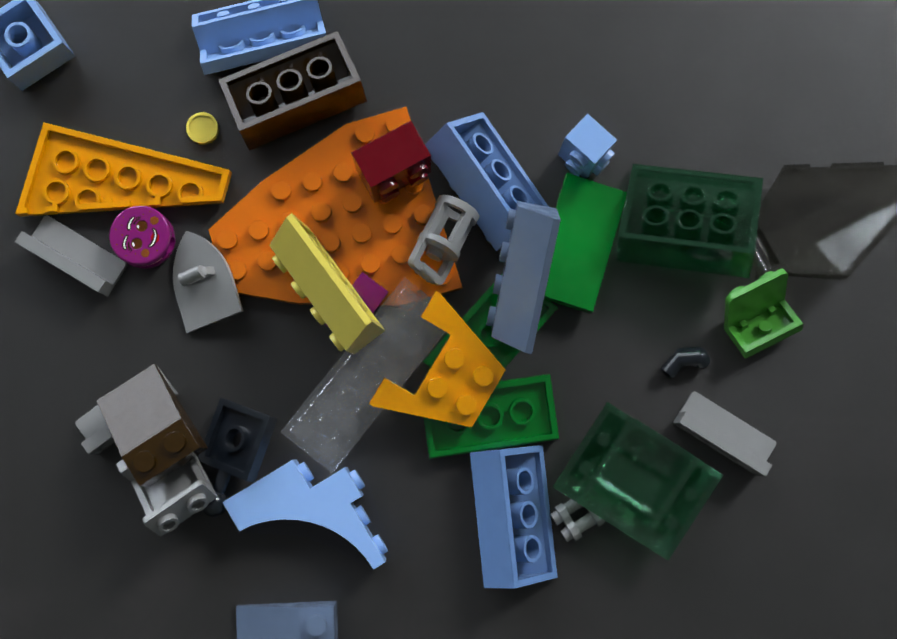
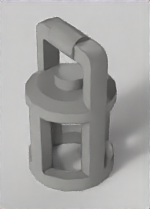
[408,195,480,285]

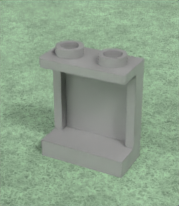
[116,456,218,537]

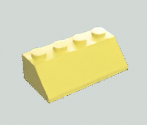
[269,213,386,355]

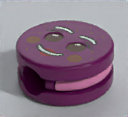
[109,206,176,269]

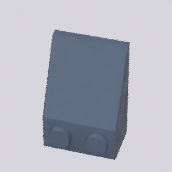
[236,601,338,639]

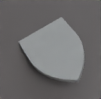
[173,231,244,333]

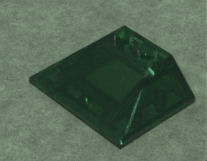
[553,402,723,561]

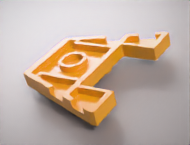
[369,291,506,427]

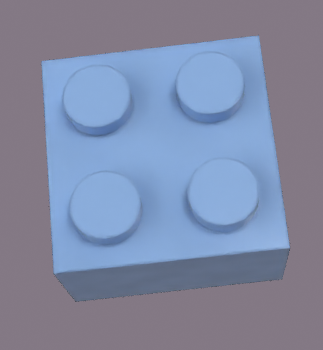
[0,0,75,91]

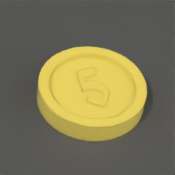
[186,112,219,145]

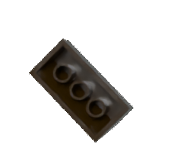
[218,31,367,151]

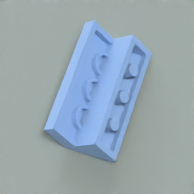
[192,0,326,75]

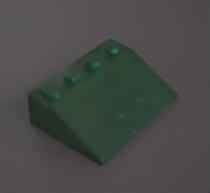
[617,164,763,278]

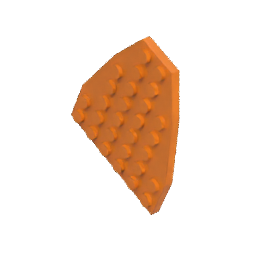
[208,106,463,307]

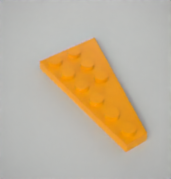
[15,122,232,217]

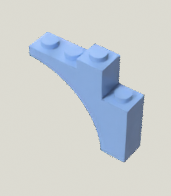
[222,459,388,570]

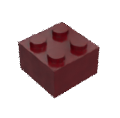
[351,121,431,203]

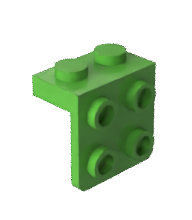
[724,268,803,359]

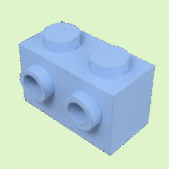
[558,113,617,179]

